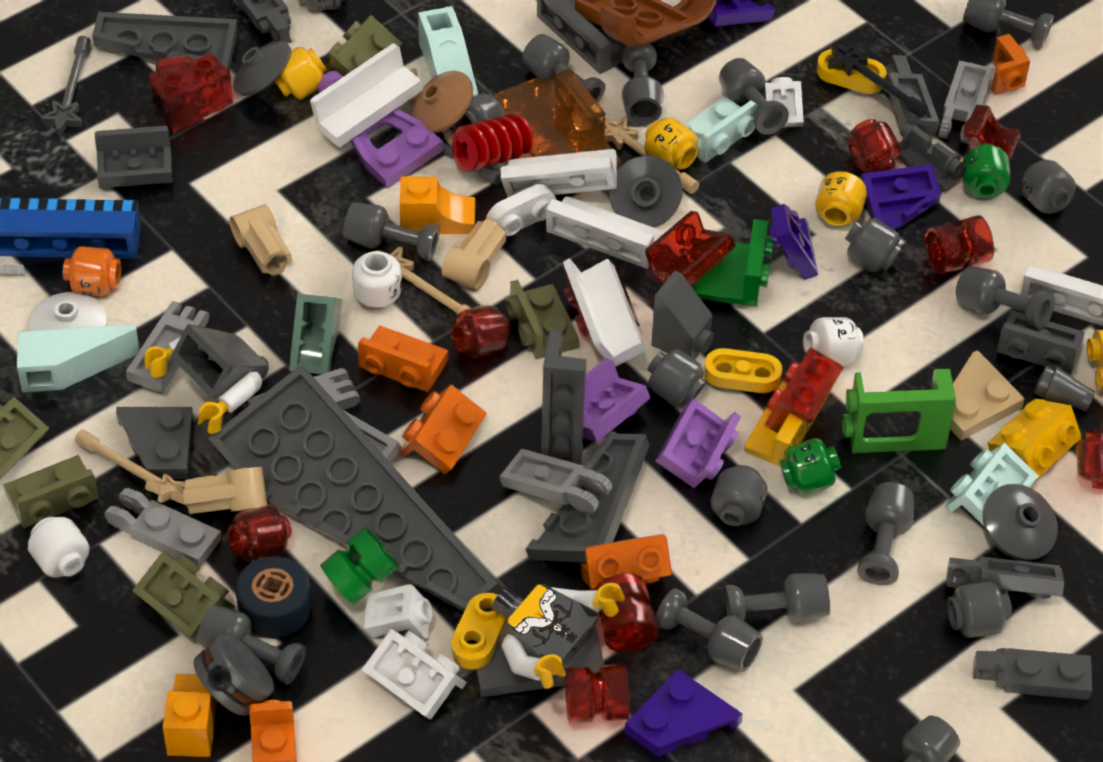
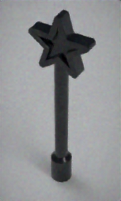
[828,43,928,118]

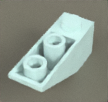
[418,6,478,95]
[17,324,140,393]

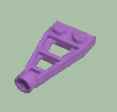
[317,71,444,189]

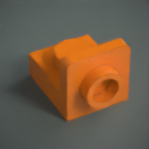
[249,700,297,762]

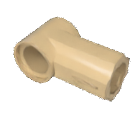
[229,204,292,276]
[441,218,506,290]
[183,467,267,514]

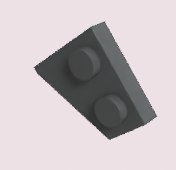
[116,407,194,479]

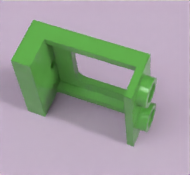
[842,369,956,453]

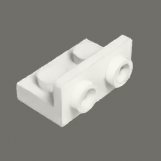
[362,628,467,720]

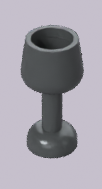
[963,0,1054,48]
[522,34,606,111]
[621,44,664,125]
[719,58,789,135]
[343,202,440,261]
[955,266,1055,329]
[857,482,914,585]
[724,573,830,623]
[655,589,763,672]
[196,605,306,685]
[901,715,960,762]

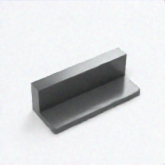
[537,0,626,74]

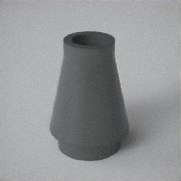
[1034,365,1095,412]

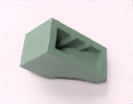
[289,293,342,374]

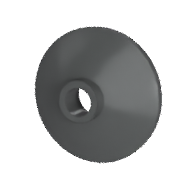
[233,40,291,96]
[609,156,682,228]
[983,484,1058,561]

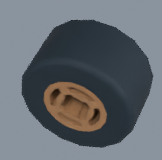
[235,556,312,638]

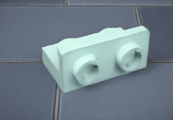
[684,96,758,163]
[945,443,1038,526]

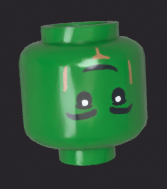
[962,144,1011,198]
[779,438,841,496]

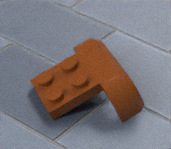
[574,0,717,48]

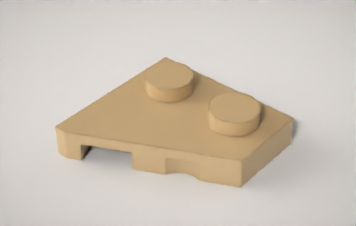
[950,350,1025,441]

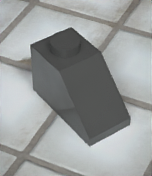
[651,271,714,360]

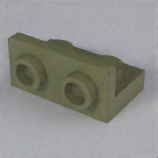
[505,280,579,360]
[0,397,49,479]
[3,455,99,528]
[132,551,236,641]

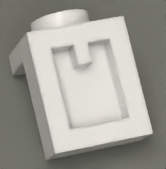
[764,77,804,127]
[364,584,433,640]

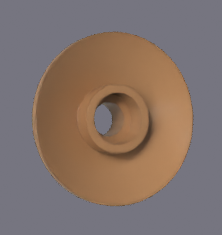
[411,71,473,133]

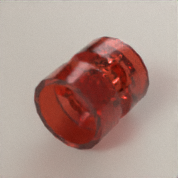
[925,215,994,274]
[594,573,658,653]
[564,664,630,724]

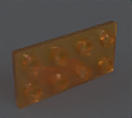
[492,68,621,169]

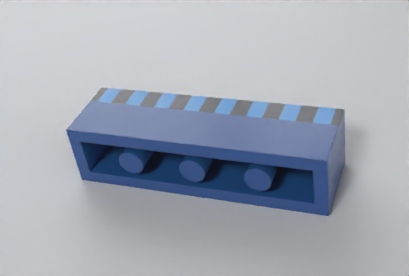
[0,198,141,259]

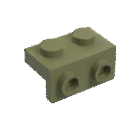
[324,15,402,77]

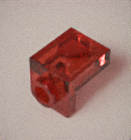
[963,105,1021,161]

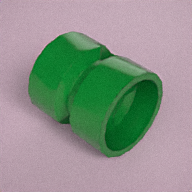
[320,527,399,605]

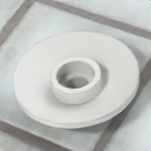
[29,292,107,331]

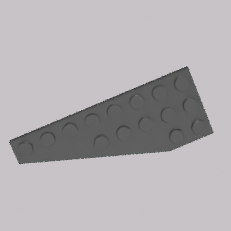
[208,364,500,612]

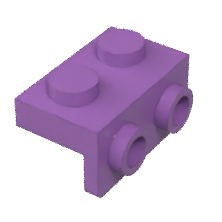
[583,359,650,442]
[655,398,741,488]

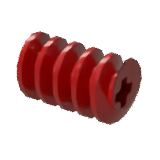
[452,113,533,172]

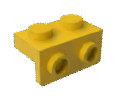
[987,399,1081,481]

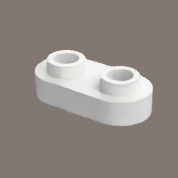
[486,184,556,236]

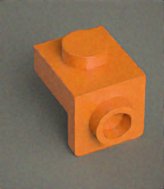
[991,34,1030,95]

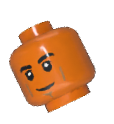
[63,246,121,297]

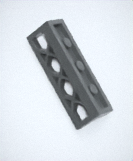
[541,329,587,465]

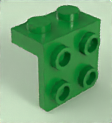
[685,219,774,307]

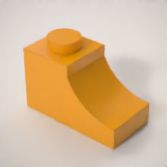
[399,176,475,234]
[163,674,217,757]

